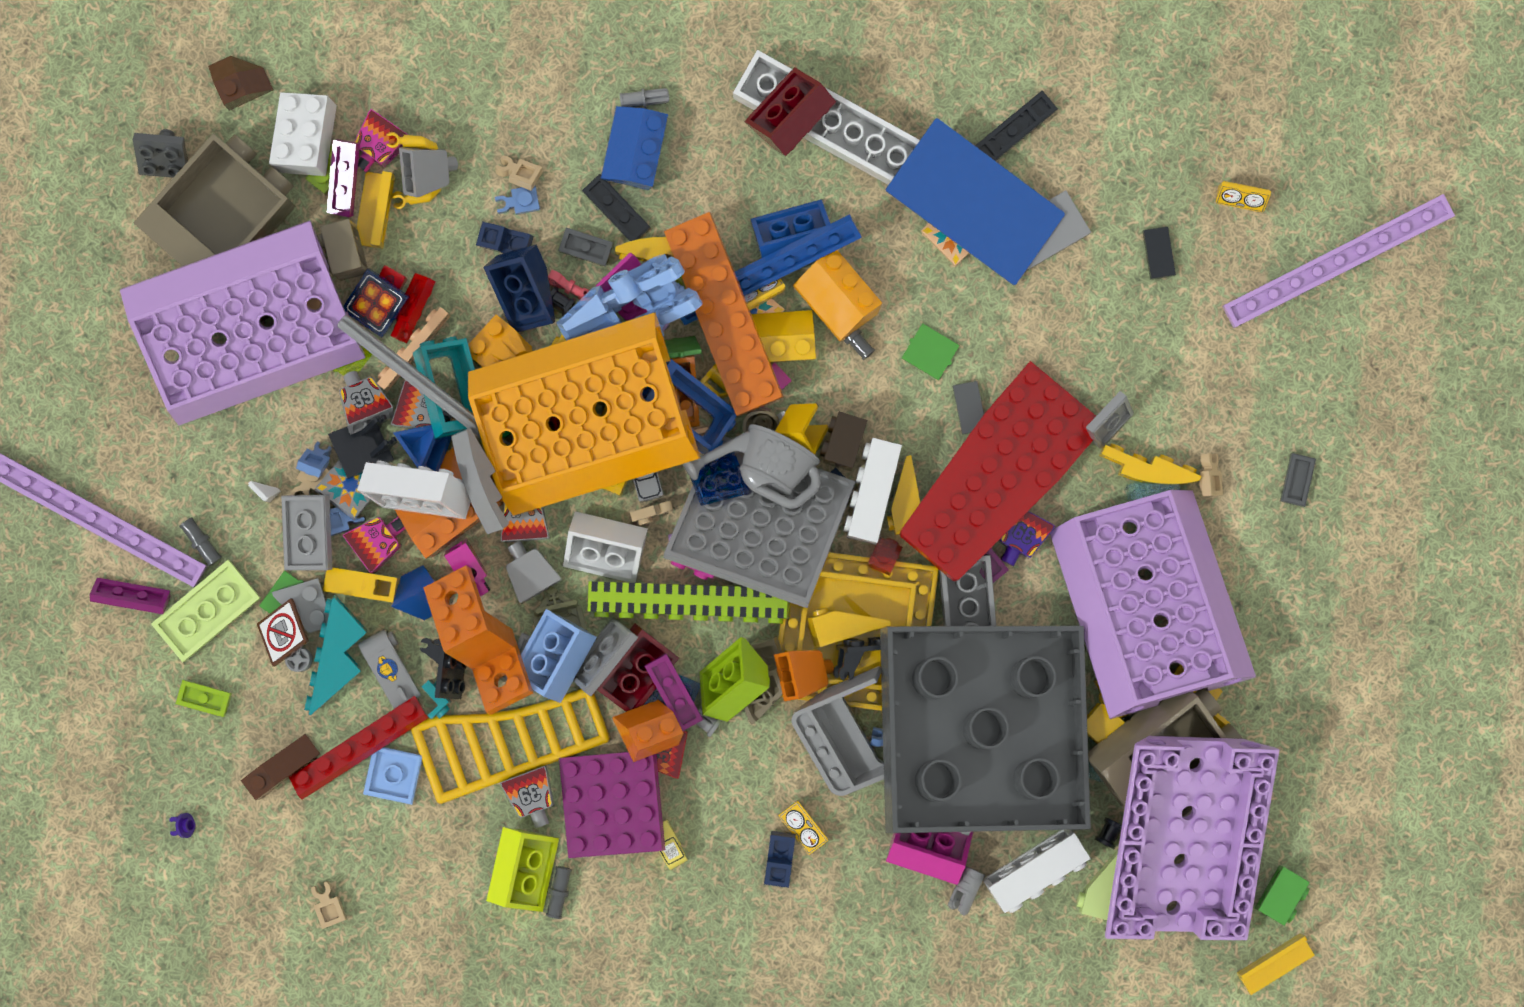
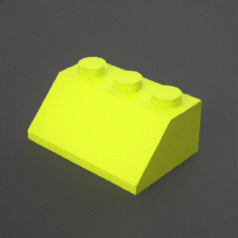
[486,827,559,912]

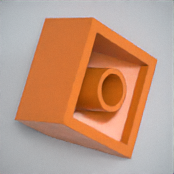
[613,700,684,762]

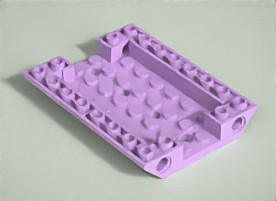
[120,221,365,426]
[1050,490,1256,719]
[1105,736,1279,940]

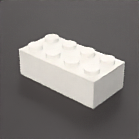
[843,438,902,545]
[357,461,471,519]
[983,830,1090,913]

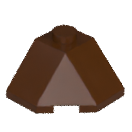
[208,56,274,111]

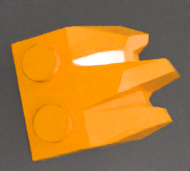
[468,314,533,367]

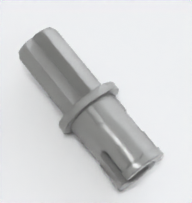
[620,88,669,108]

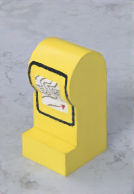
[659,819,688,870]

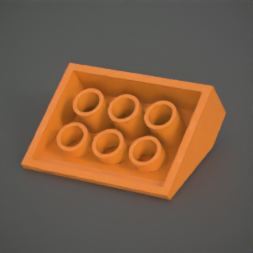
[395,447,504,559]

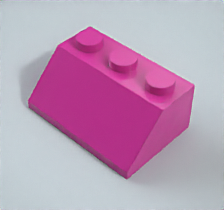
[886,832,973,885]

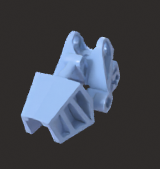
[556,254,703,340]

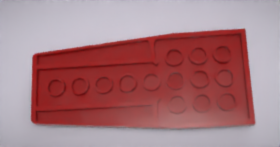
[900,361,1096,581]

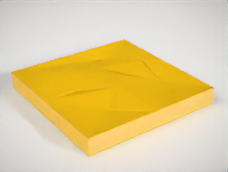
[778,552,939,711]

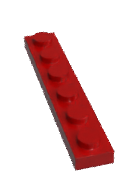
[289,696,429,800]

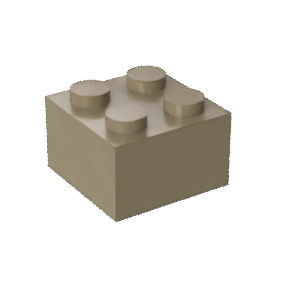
[318,219,369,281]

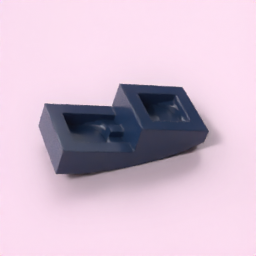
[476,221,534,253]
[764,831,796,888]

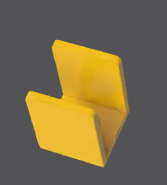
[775,403,828,455]
[1087,703,1125,744]

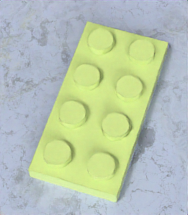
[151,560,261,662]

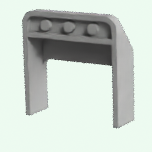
[792,666,884,796]

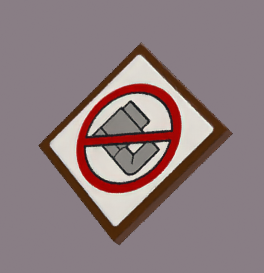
[257,598,309,667]

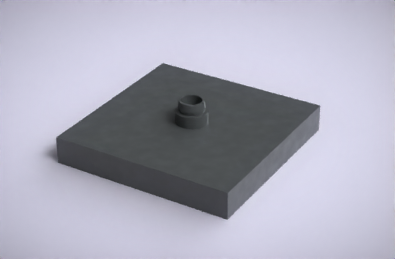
[880,626,1091,833]

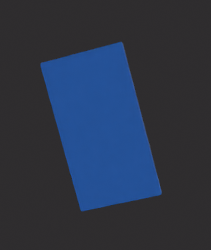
[885,118,1065,285]

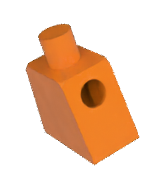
[774,650,834,701]

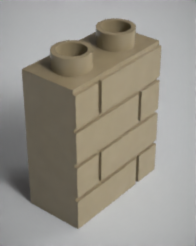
[133,133,296,266]
[1088,688,1243,817]

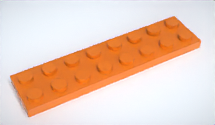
[664,212,784,416]

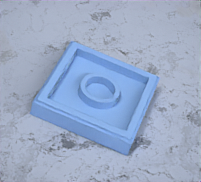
[363,747,422,805]

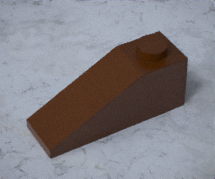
[240,734,321,801]

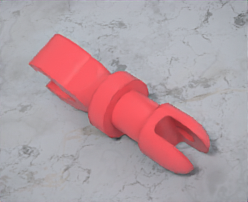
[548,270,590,299]

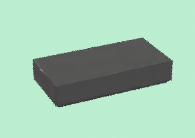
[952,381,984,435]
[1280,453,1316,507]

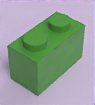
[1255,865,1310,926]

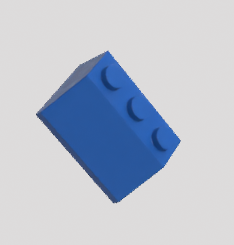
[600,106,668,190]
[751,199,831,258]

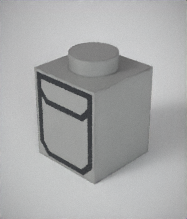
[633,472,664,503]

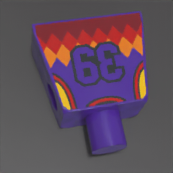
[998,511,1055,567]

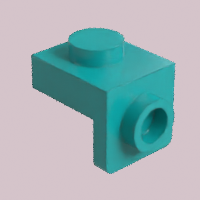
[422,680,452,719]

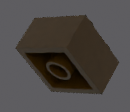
[820,411,868,471]

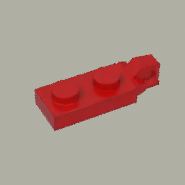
[391,273,436,343]

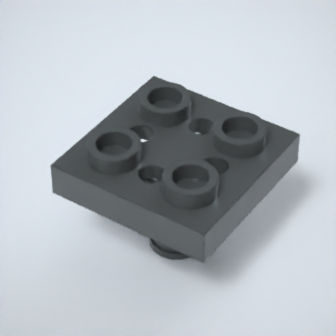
[132,129,188,178]

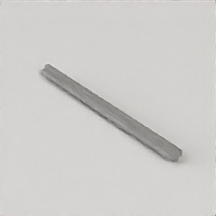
[337,315,511,445]

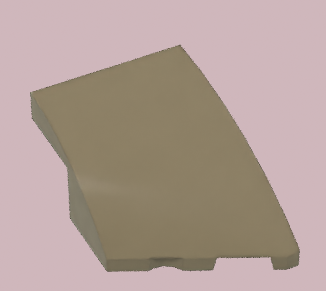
[744,636,782,725]

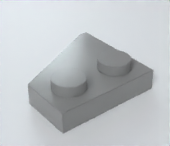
[272,578,329,633]

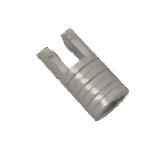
[948,866,985,916]

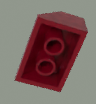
[744,67,836,157]
[597,623,679,712]

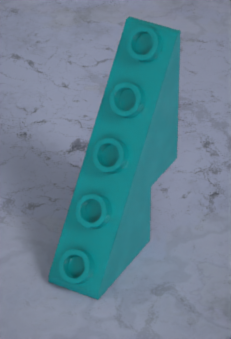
[304,595,367,716]

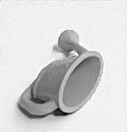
[683,424,821,509]

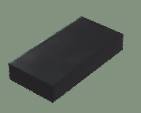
[1142,226,1176,280]

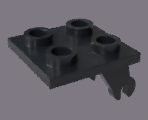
[328,415,398,479]
[833,637,881,680]
[420,638,467,699]

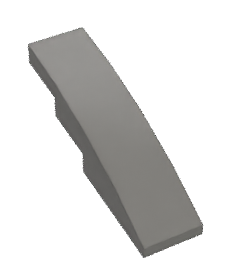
[452,428,509,534]

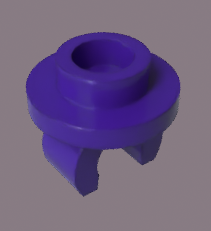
[169,813,196,838]

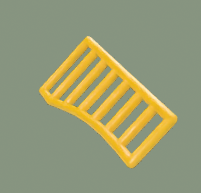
[411,689,610,804]

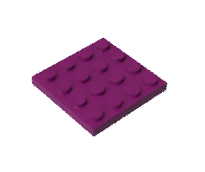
[559,752,666,858]

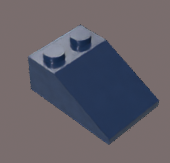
[483,244,555,332]

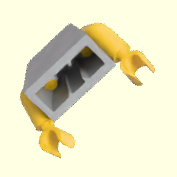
[386,132,458,209]

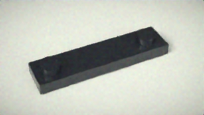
[975,90,1058,161]

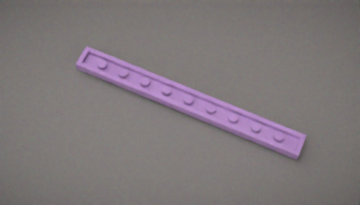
[1222,194,1455,328]
[0,453,207,588]

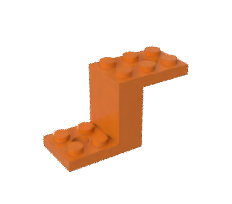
[423,565,533,715]

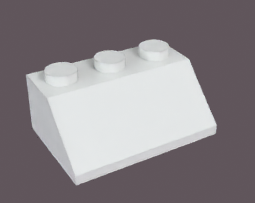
[563,511,648,583]

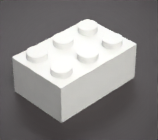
[269,92,337,176]

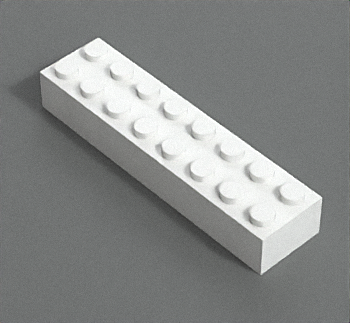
[733,50,920,185]

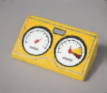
[1216,181,1271,212]
[744,279,786,310]
[778,800,829,855]

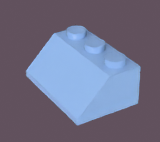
[521,609,597,703]

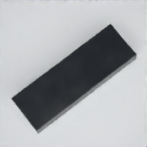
[582,174,651,241]

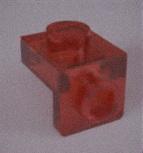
[867,537,903,576]

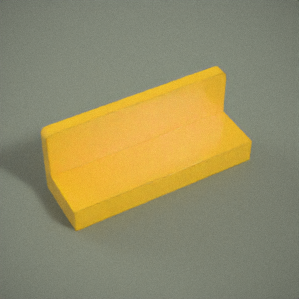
[357,171,395,249]
[1237,933,1315,995]

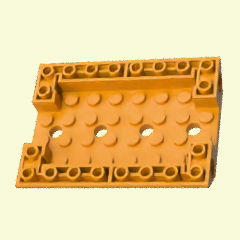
[468,312,701,516]

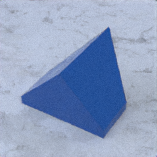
[393,425,452,472]
[391,565,435,621]

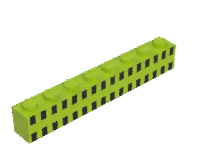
[587,581,790,624]

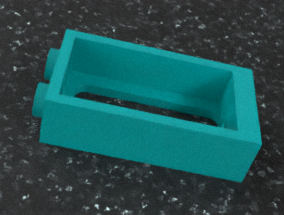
[413,336,475,439]

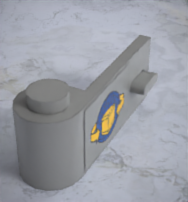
[358,629,421,709]

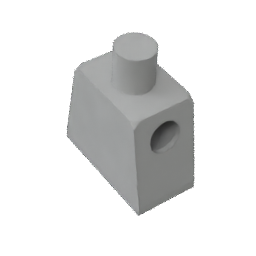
[506,541,563,604]

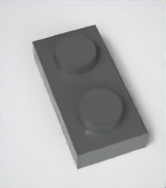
[558,227,613,267]

